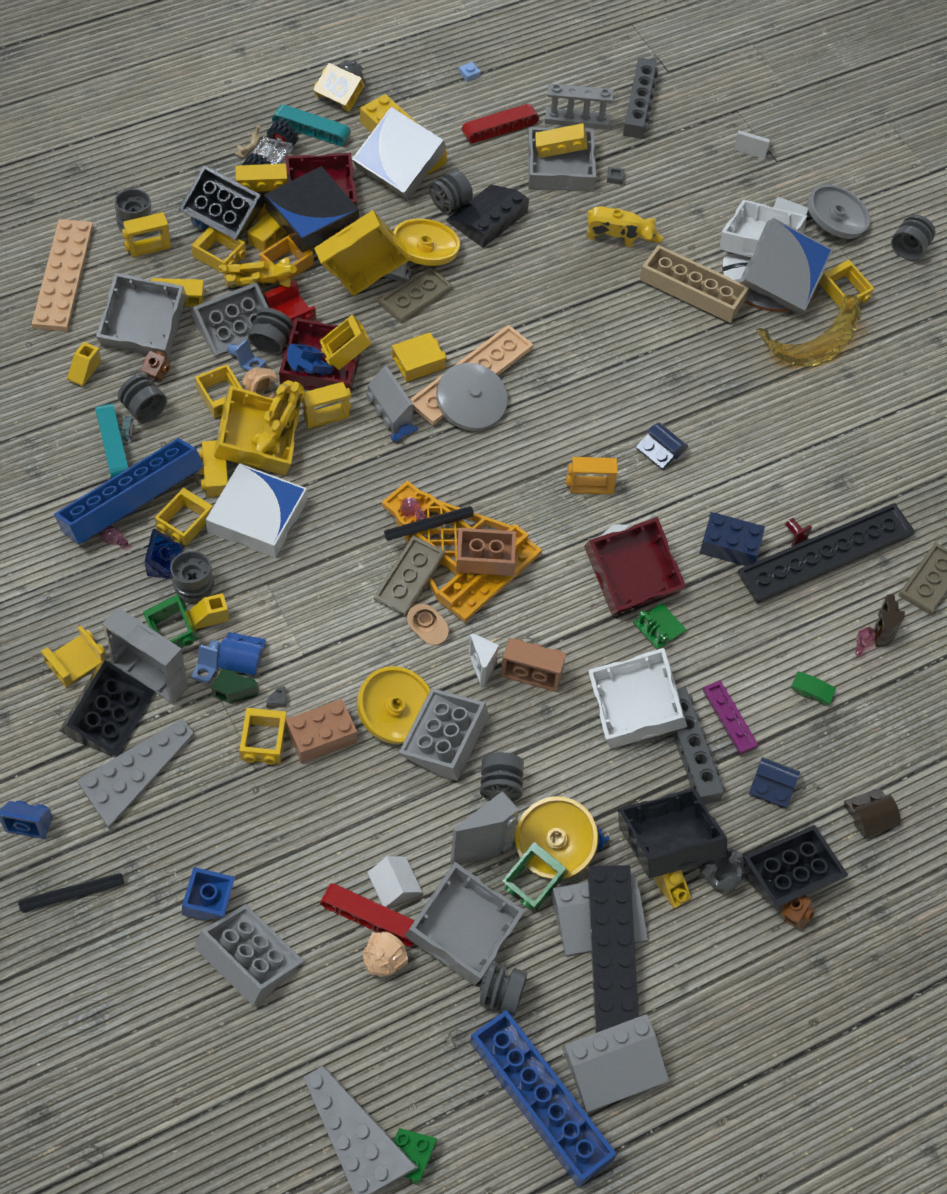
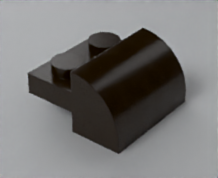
[873,594,905,647]
[844,788,901,838]

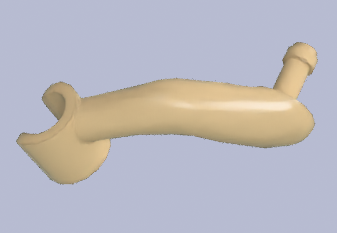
[235,126,261,158]

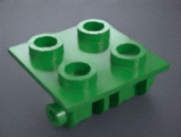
[633,603,687,650]
[393,1128,437,1185]

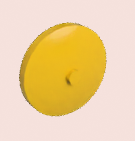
[393,218,460,266]
[357,666,430,744]
[515,796,599,880]

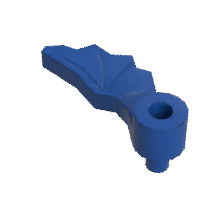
[391,424,419,441]

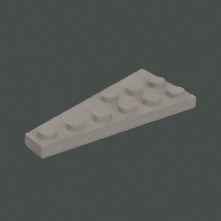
[77,718,194,830]
[303,1066,419,1194]

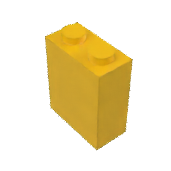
[392,332,447,382]

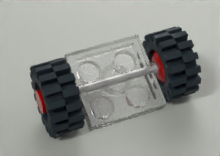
[242,120,299,165]

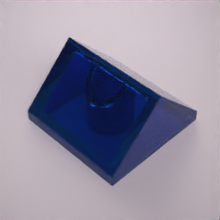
[144,529,184,579]

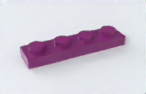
[702,680,758,755]

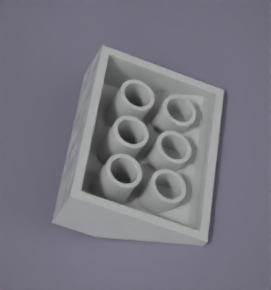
[190,282,268,356]
[399,688,489,781]
[450,792,519,865]
[551,873,648,957]
[194,904,304,1006]
[562,1014,669,1113]

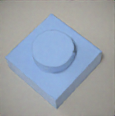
[459,62,481,81]

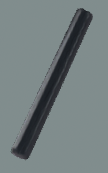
[384,506,474,541]
[18,873,124,912]

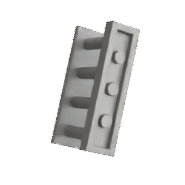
[545,83,613,129]

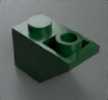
[211,668,259,704]

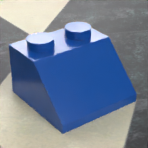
[0,800,52,839]
[182,867,235,920]

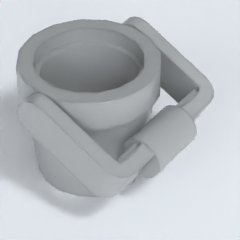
[384,263,412,281]

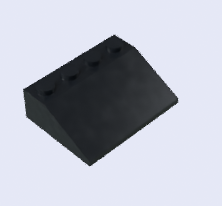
[179,165,265,241]
[446,184,529,248]
[59,660,155,758]
[743,825,848,909]

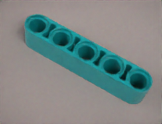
[272,104,351,146]
[95,403,128,479]

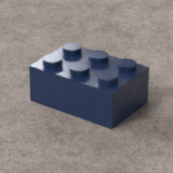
[699,512,765,566]

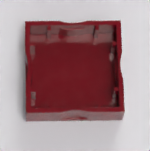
[285,153,357,207]
[279,318,362,393]
[584,517,686,616]

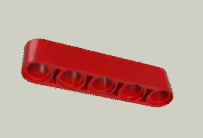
[461,104,539,143]
[319,883,415,947]

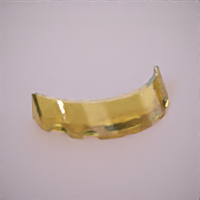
[756,295,861,366]

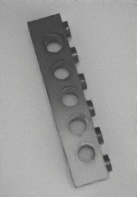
[623,57,659,139]
[671,687,725,804]

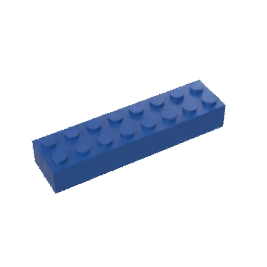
[54,438,204,544]
[470,1010,617,1188]

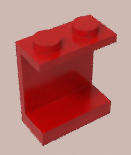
[264,280,316,322]

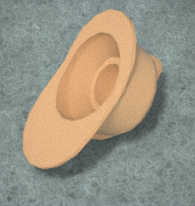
[407,604,449,645]

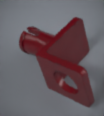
[785,518,812,546]

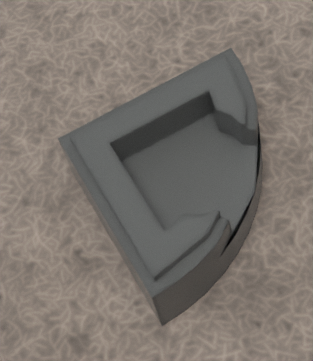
[266,686,287,708]

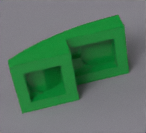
[790,671,836,706]

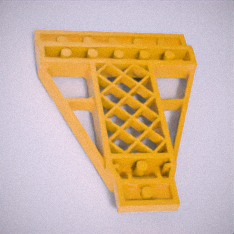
[382,480,542,623]

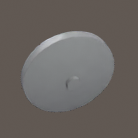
[807,184,870,239]
[436,363,508,431]

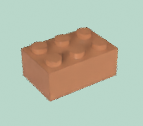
[456,528,516,576]
[500,638,566,692]
[286,699,357,763]

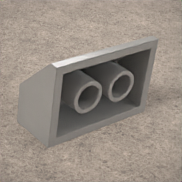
[366,366,413,433]

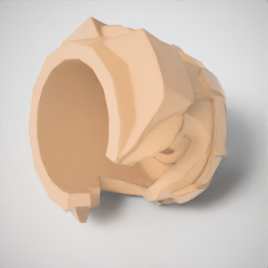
[242,367,277,398]
[363,932,408,977]

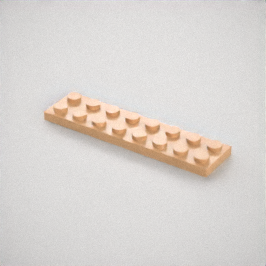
[32,219,93,332]
[410,325,533,426]

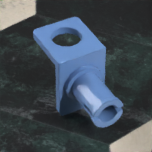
[227,340,266,371]
[191,640,221,683]

